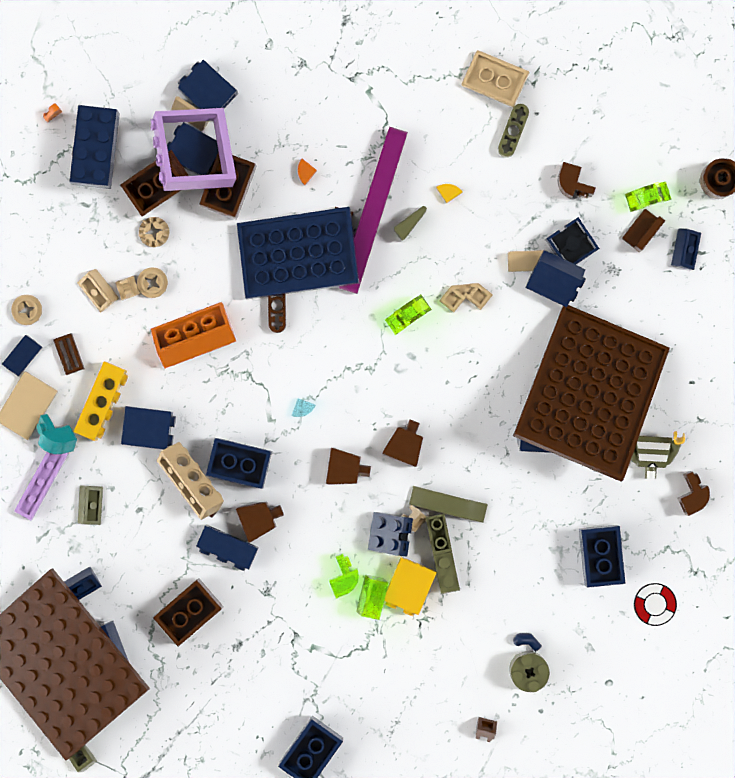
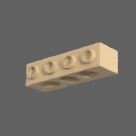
[157,442,224,520]

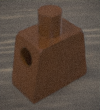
[382,419,423,467]
[326,448,371,485]
[236,501,284,543]

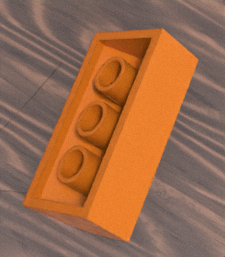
[151,302,236,369]

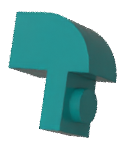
[37,414,77,454]

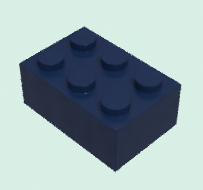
[206,438,272,489]
[579,525,626,588]
[278,715,344,778]

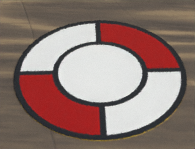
[634,583,677,626]

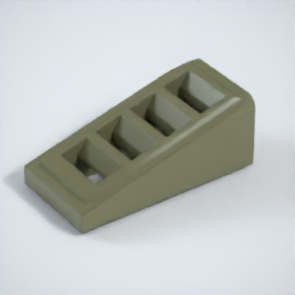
[394,206,427,241]
[69,745,97,773]

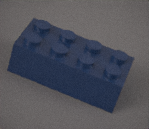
[69,105,120,189]

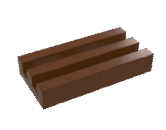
[53,333,85,375]

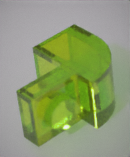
[625,181,672,212]
[385,294,432,335]
[329,553,359,599]

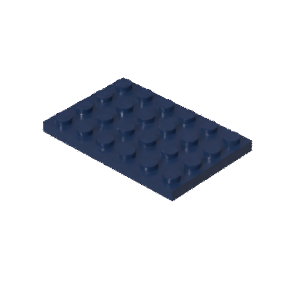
[237,207,360,299]

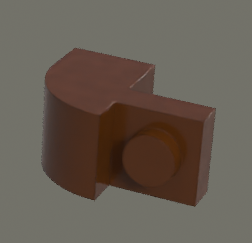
[557,162,596,199]
[677,471,710,516]

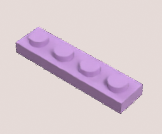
[14,452,69,520]

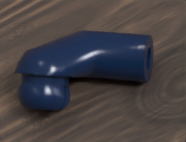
[513,633,542,652]

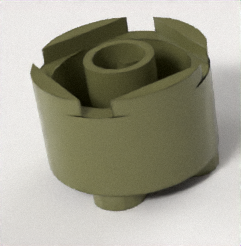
[509,651,550,692]

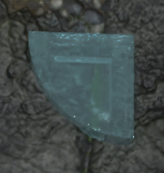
[291,398,316,417]

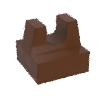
[475,717,497,742]

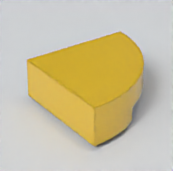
[436,184,463,203]

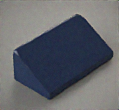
[671,228,701,270]
[2,335,43,377]
[64,567,102,600]

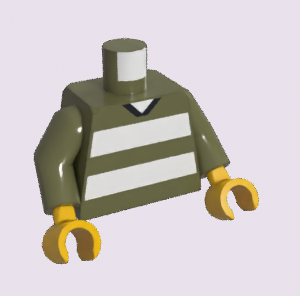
[631,431,685,479]

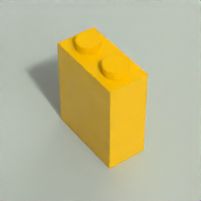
[383,556,437,616]

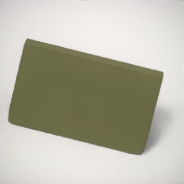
[78,485,103,525]

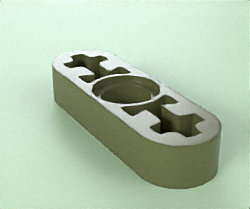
[498,104,529,158]

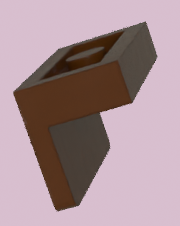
[622,209,666,252]

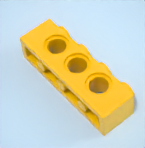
[73,361,128,441]

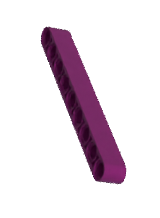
[339,126,408,294]

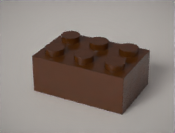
[120,150,189,217]
[199,152,257,220]
[153,578,224,647]

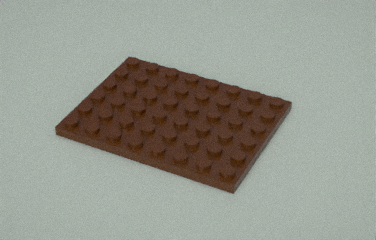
[513,305,670,482]
[0,568,150,761]

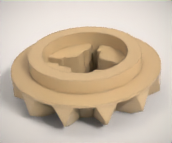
[139,217,170,247]
[137,267,168,298]
[11,295,42,325]

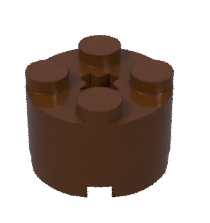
[699,158,735,200]

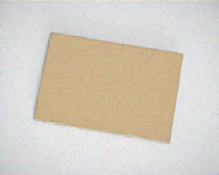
[461,50,530,108]
[0,371,58,440]

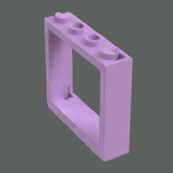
[150,108,236,191]

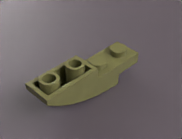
[426,514,460,594]

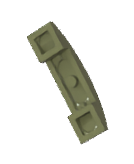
[409,486,488,523]

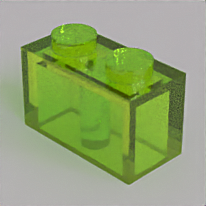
[356,574,389,620]

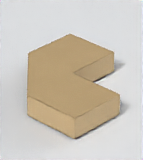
[439,283,493,313]

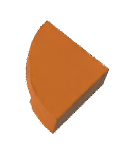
[43,103,62,123]
[298,159,317,185]

